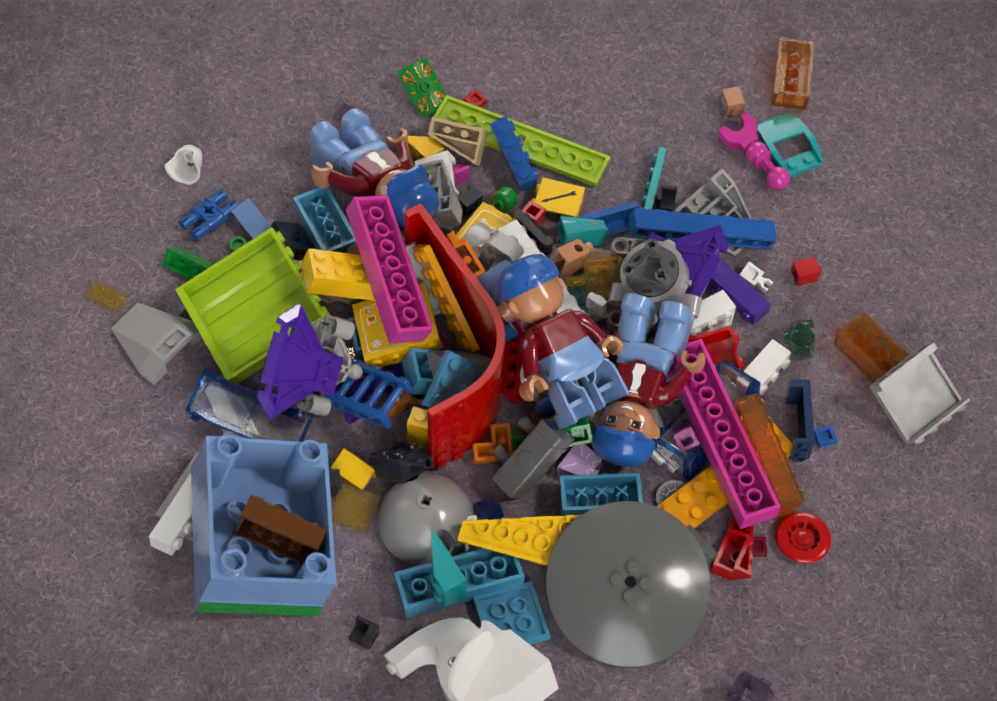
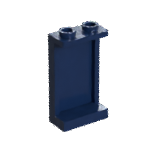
[785,379,815,462]

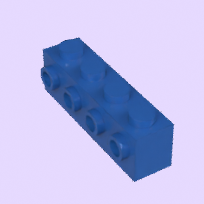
[489,116,539,192]

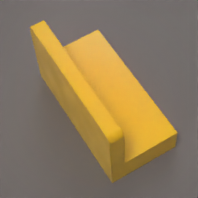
[331,448,376,489]

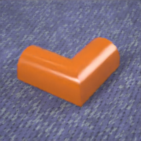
[472,423,513,464]

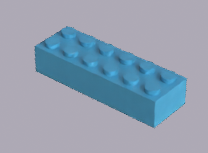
[394,548,524,619]

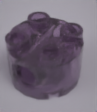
[725,671,774,701]

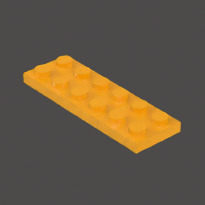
[412,244,480,352]

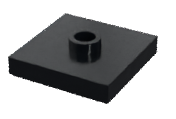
[271,221,316,254]

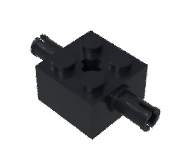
[369,442,433,482]

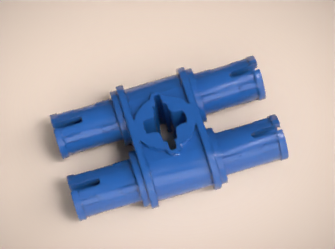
[178,189,239,241]

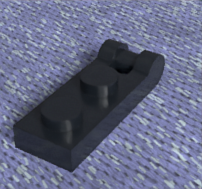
[514,208,553,255]

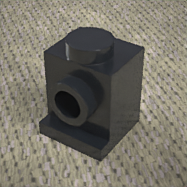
[458,184,483,216]

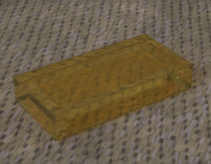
[85,280,128,313]

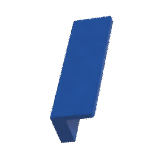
[576,200,640,237]

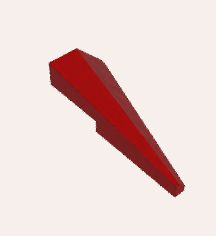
[711,517,753,580]

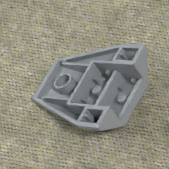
[675,168,752,256]

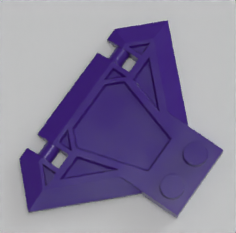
[648,225,729,297]
[257,303,343,420]

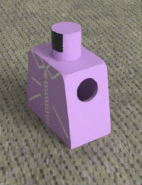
[557,444,605,476]

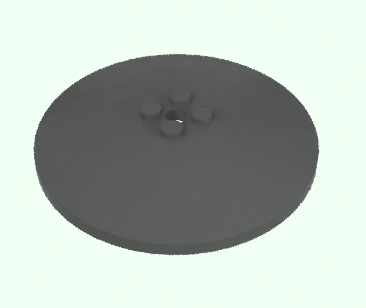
[545,501,710,667]

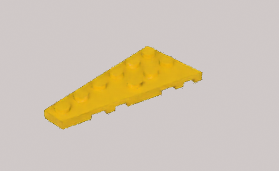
[457,515,581,566]

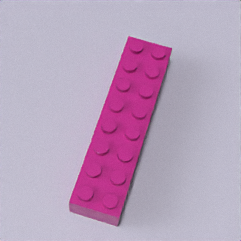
[346,196,433,344]

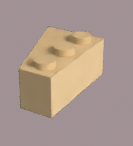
[428,117,488,166]

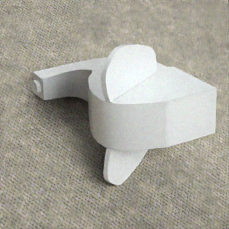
[384,618,558,701]

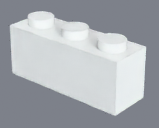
[736,339,791,399]

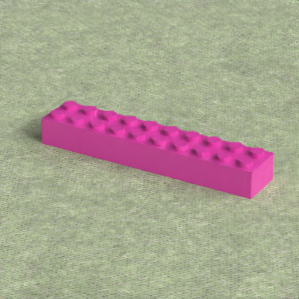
[670,339,781,529]

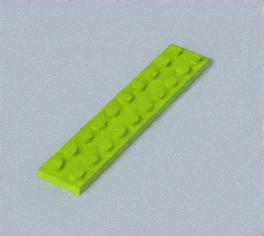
[434,95,611,187]

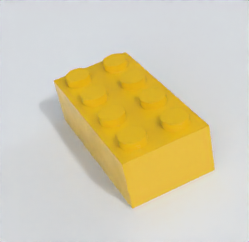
[301,248,375,301]

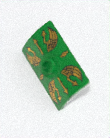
[397,58,447,118]

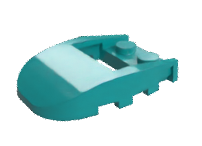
[757,114,823,177]

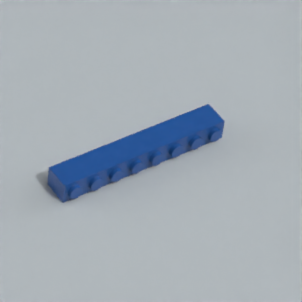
[628,208,777,250]

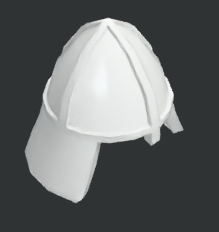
[165,145,202,185]

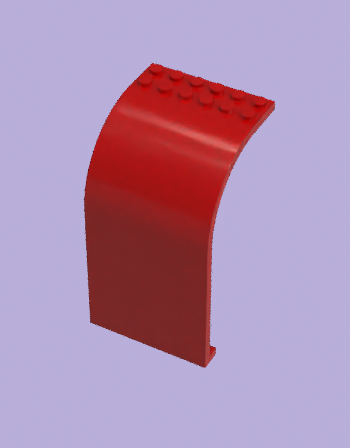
[404,203,505,471]

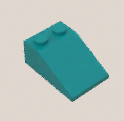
[431,530,467,608]

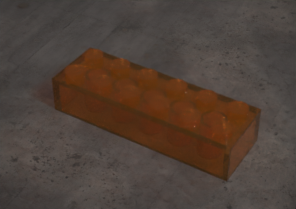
[733,393,804,520]

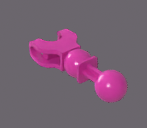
[718,112,790,190]

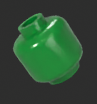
[491,186,518,213]

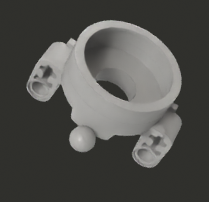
[463,222,524,307]
[287,314,363,416]

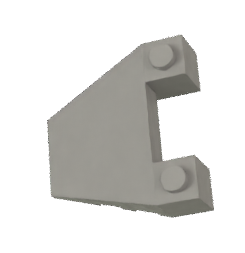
[400,159,462,237]

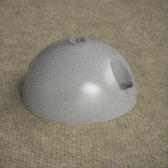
[377,473,475,566]

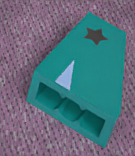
[557,216,608,246]

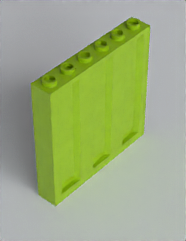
[175,227,330,387]

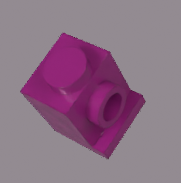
[673,425,700,452]

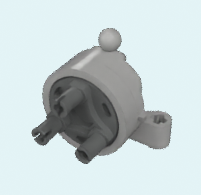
[608,239,703,326]

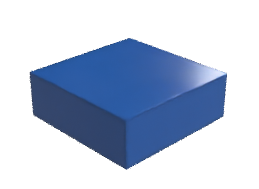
[814,425,838,449]

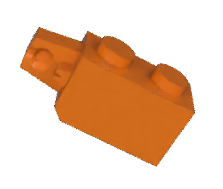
[447,231,486,278]

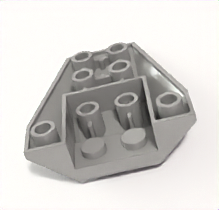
[111,303,202,385]

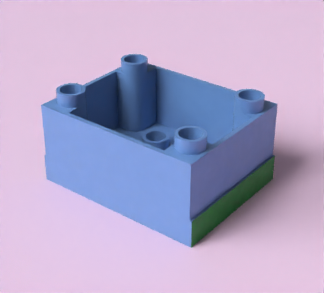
[191,434,337,616]

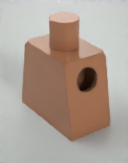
[552,239,594,280]

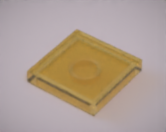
[332,484,381,533]

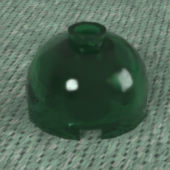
[784,319,815,357]

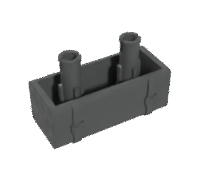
[492,415,574,498]

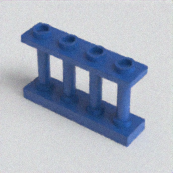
[323,359,414,429]

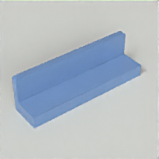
[232,198,294,257]

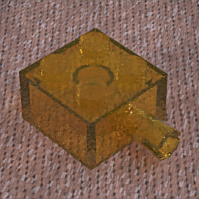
[565,256,622,299]

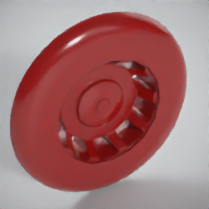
[775,512,831,563]

